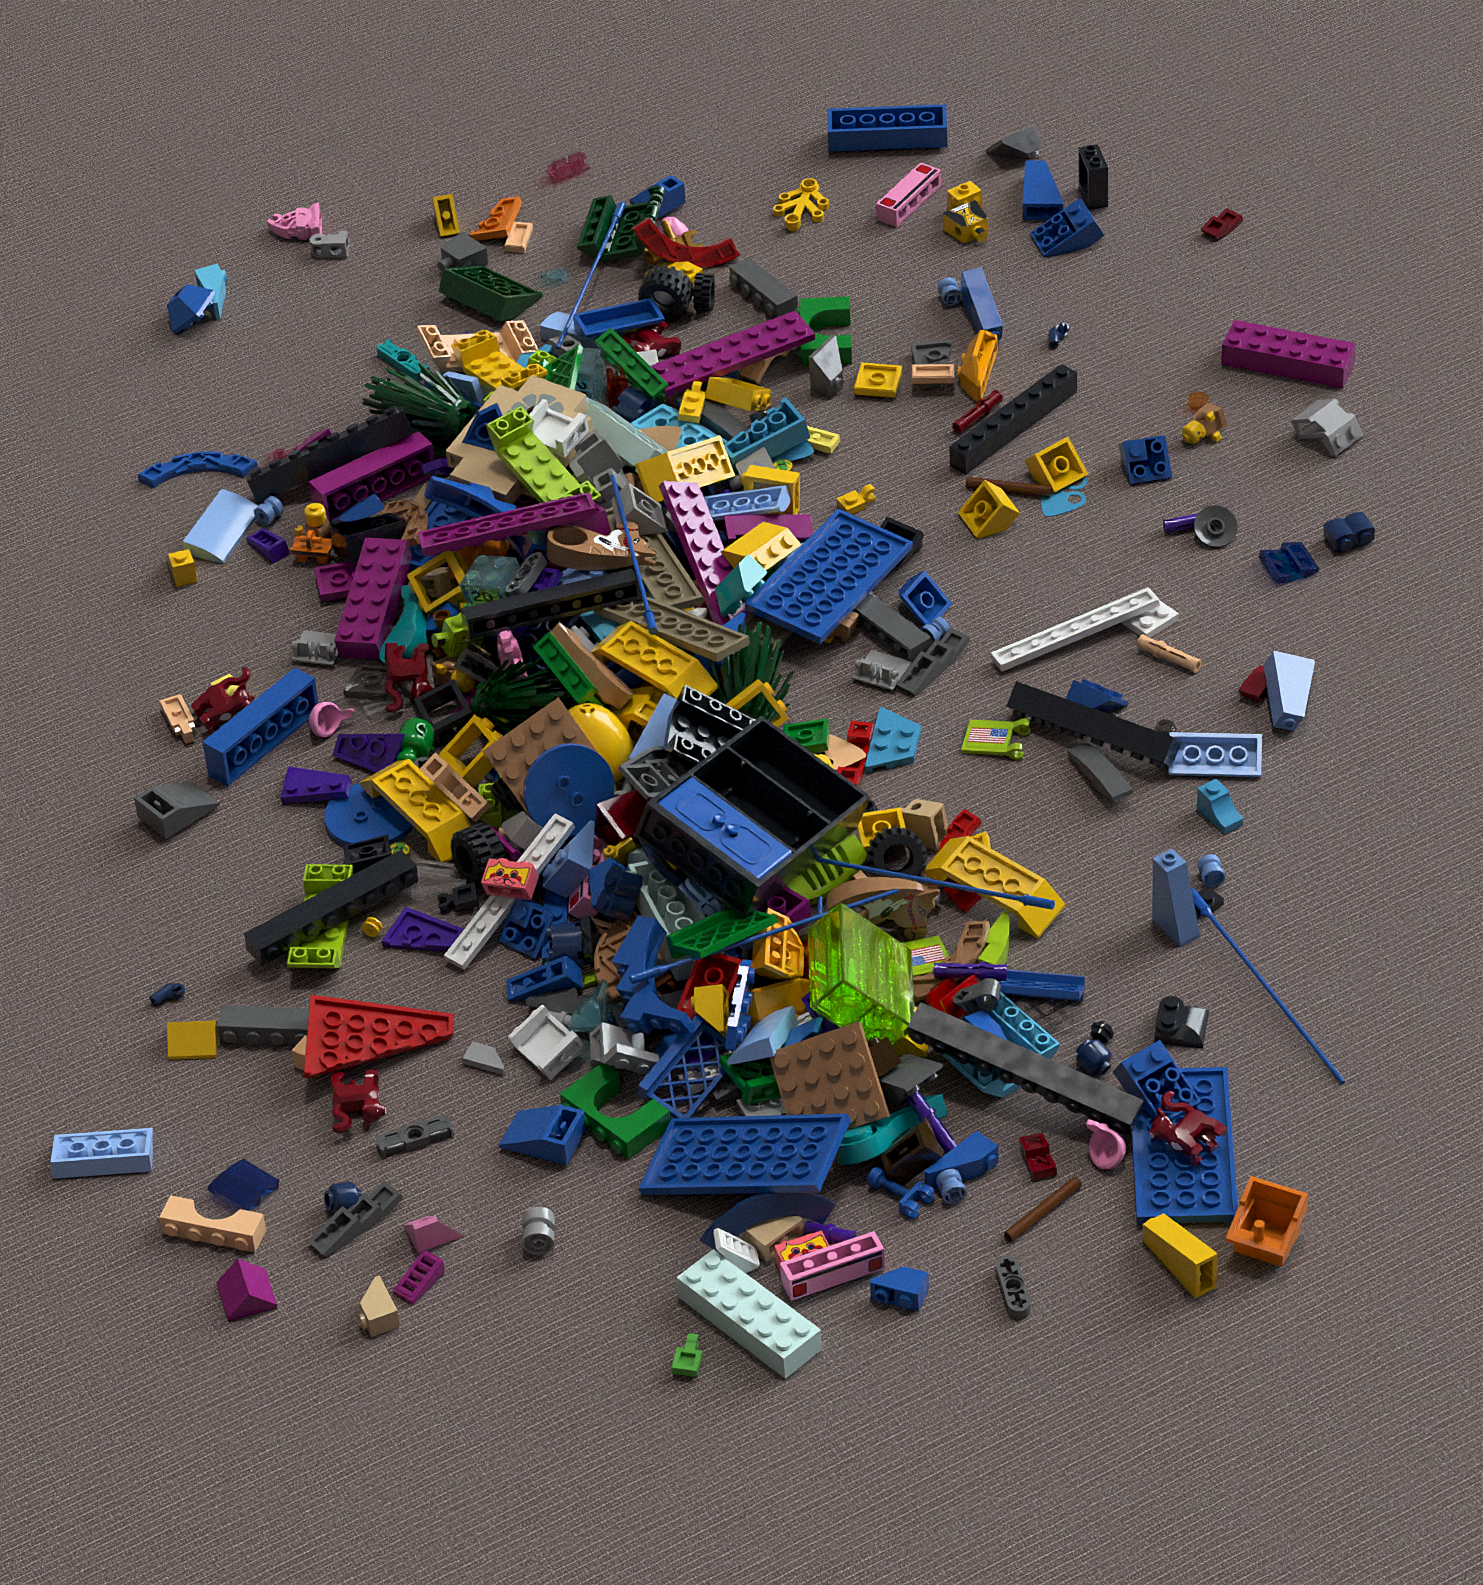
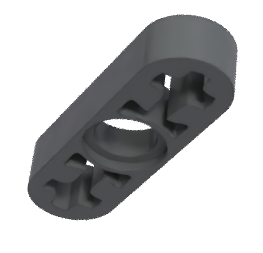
[505,552,547,597]
[996,1256,1031,1319]

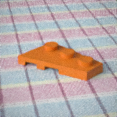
[469,196,522,241]

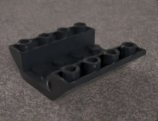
[663,685,756,765]

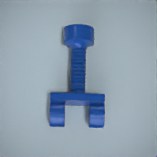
[867,1167,935,1219]

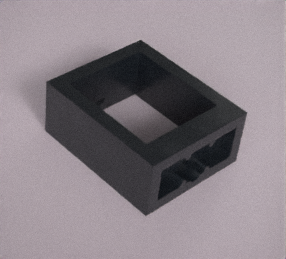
[1078,144,1108,210]
[414,679,474,747]

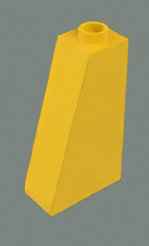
[1143,1213,1217,1299]

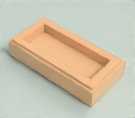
[504,222,533,253]
[912,364,954,384]

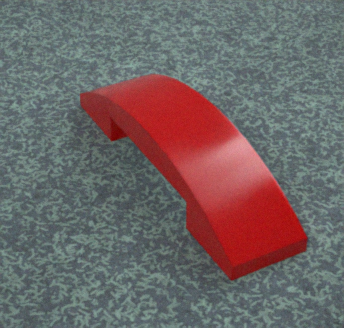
[837,721,874,786]

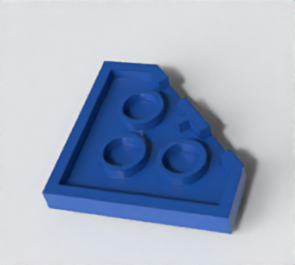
[725,959,755,1050]

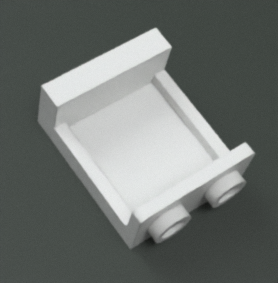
[529,399,589,458]
[508,1005,585,1080]

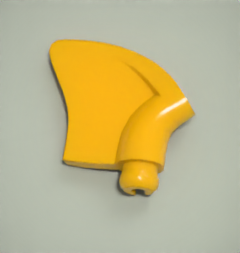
[603,837,642,866]

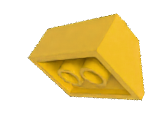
[721,522,801,572]

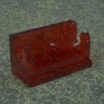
[606,368,628,410]

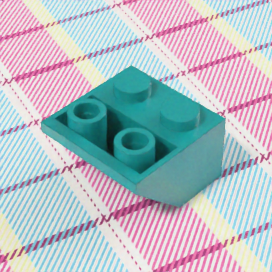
[715,554,768,617]

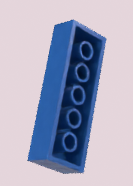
[828,104,948,152]
[202,668,319,786]

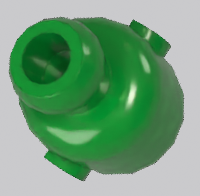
[396,718,435,762]

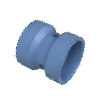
[937,277,962,306]
[254,496,284,525]
[920,617,950,645]
[1197,854,1225,888]
[936,1169,967,1204]

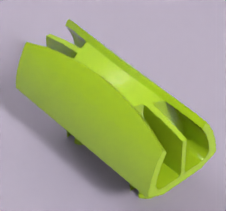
[786,834,867,906]

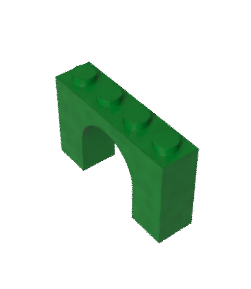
[796,296,852,366]
[560,1063,671,1160]

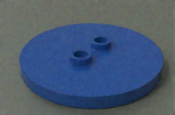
[523,743,615,836]
[325,783,414,846]

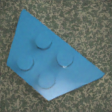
[865,707,921,773]

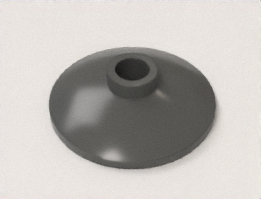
[1194,505,1238,547]

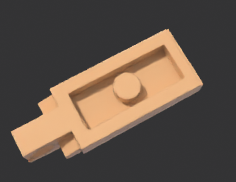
[159,694,196,744]

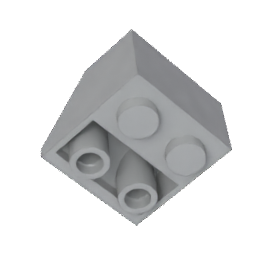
[501,811,563,864]

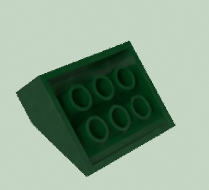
[438,265,543,323]

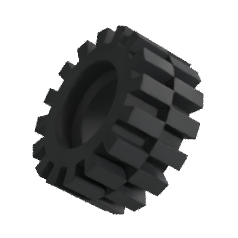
[693,273,716,311]

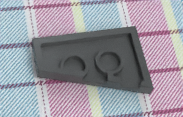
[911,339,952,389]

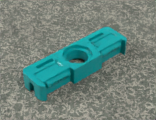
[377,339,430,381]

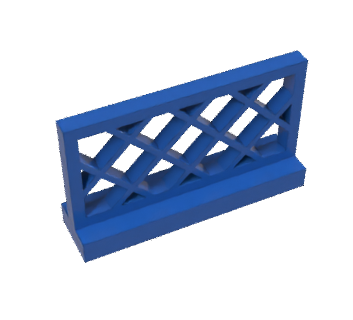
[995,969,1085,1001]
[637,1014,737,1118]

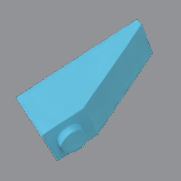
[194,264,228,320]

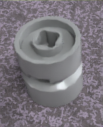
[522,1207,555,1255]

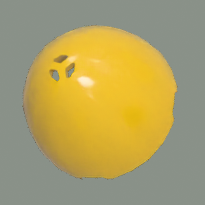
[568,703,634,782]

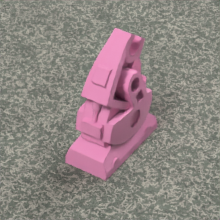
[267,202,322,240]
[497,630,527,682]

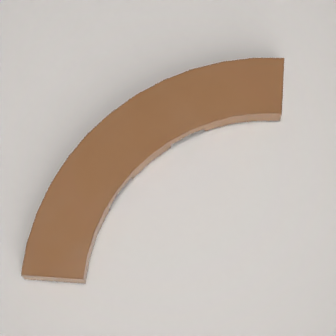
[380,500,428,547]
[594,910,639,1004]
[886,921,990,1006]

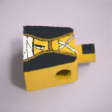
[942,200,988,243]

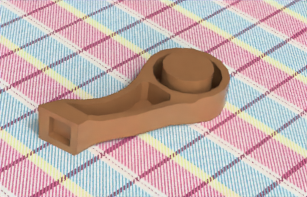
[551,622,634,709]

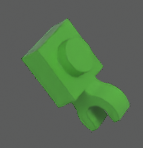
[671,1333,703,1377]

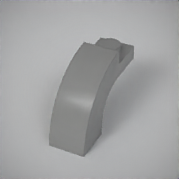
[593,468,628,501]

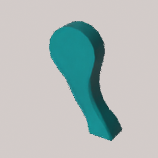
[380,585,430,664]
[836,1094,948,1165]

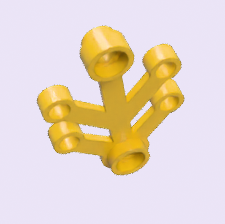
[773,178,829,232]

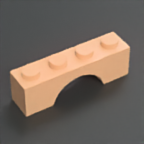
[159,1195,266,1252]

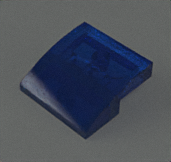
[1258,542,1320,584]
[207,1159,280,1211]

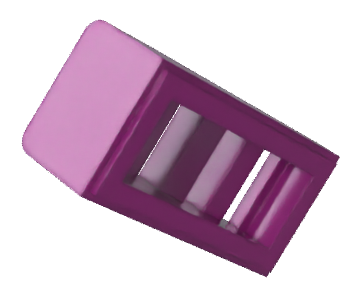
[393,1250,445,1304]

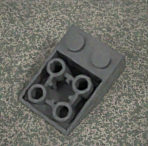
[134,781,220,839]
[878,1053,943,1107]

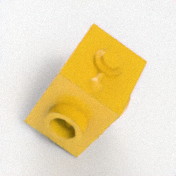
[947,181,982,211]

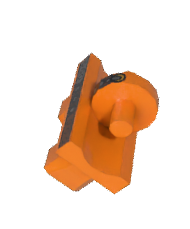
[290,530,333,564]

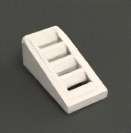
[713,1228,760,1273]

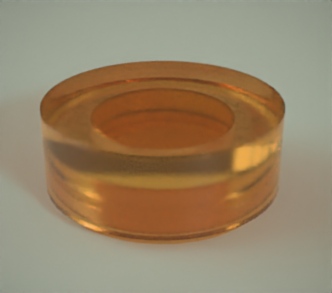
[1188,391,1209,411]

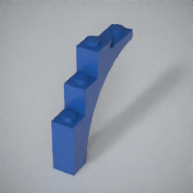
[424,476,548,562]
[611,915,696,1034]

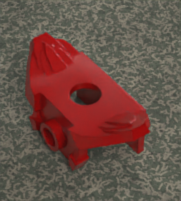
[926,975,978,1019]

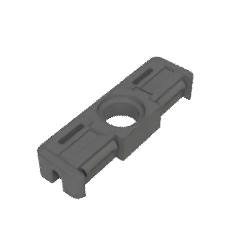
[376,1115,454,1159]

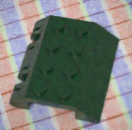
[577,186,665,262]

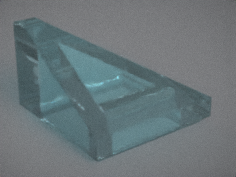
[540,267,569,282]

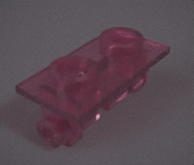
[546,151,590,182]

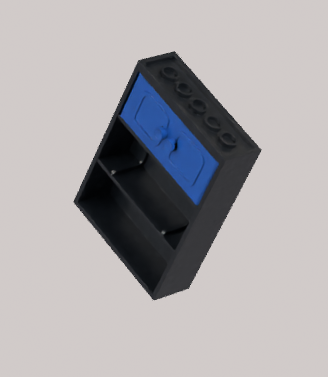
[634,716,871,919]

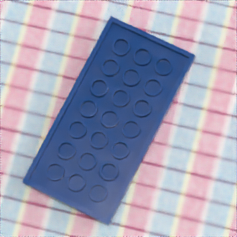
[744,509,913,644]
[1132,1067,1238,1224]
[638,1114,851,1195]

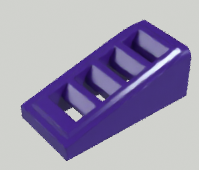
[246,528,290,563]

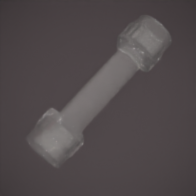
[410,878,466,901]

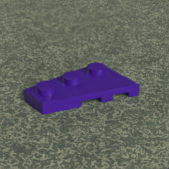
[422,458,454,478]
[332,734,405,772]
[280,767,352,804]
[381,907,464,952]

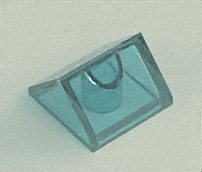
[567,979,610,1032]

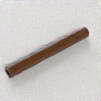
[966,477,1052,497]
[1003,1176,1082,1242]

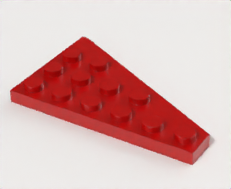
[303,995,454,1078]

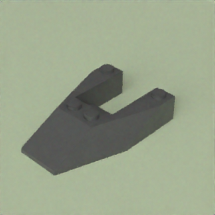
[618,746,696,802]

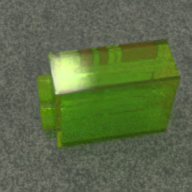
[808,902,915,1046]

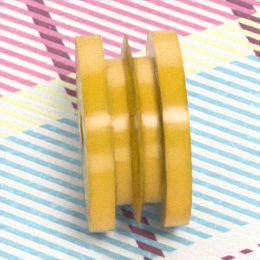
[362,917,383,937]

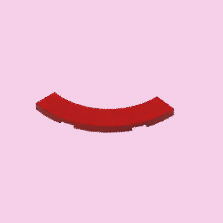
[631,218,740,268]
[938,809,982,913]

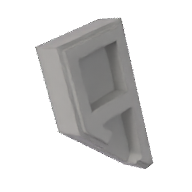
[462,1042,505,1075]

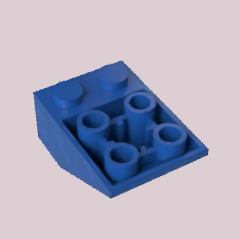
[1030,198,1105,257]
[1113,1040,1201,1120]
[499,1105,586,1165]

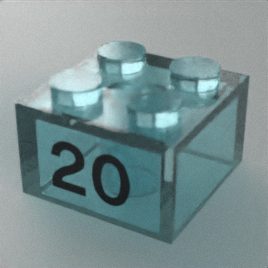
[575,348,606,401]
[460,555,520,605]

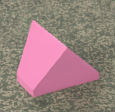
[404,1216,464,1253]

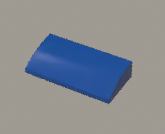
[573,298,665,339]
[329,494,385,527]

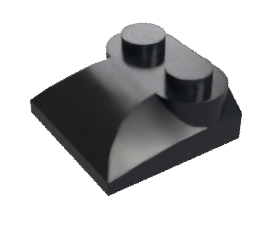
[880,517,924,569]
[343,834,392,875]
[1154,996,1209,1048]

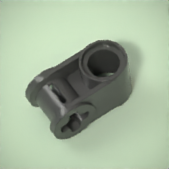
[953,978,1001,1017]

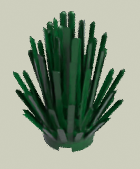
[362,362,475,447]
[708,622,794,721]
[471,658,580,736]

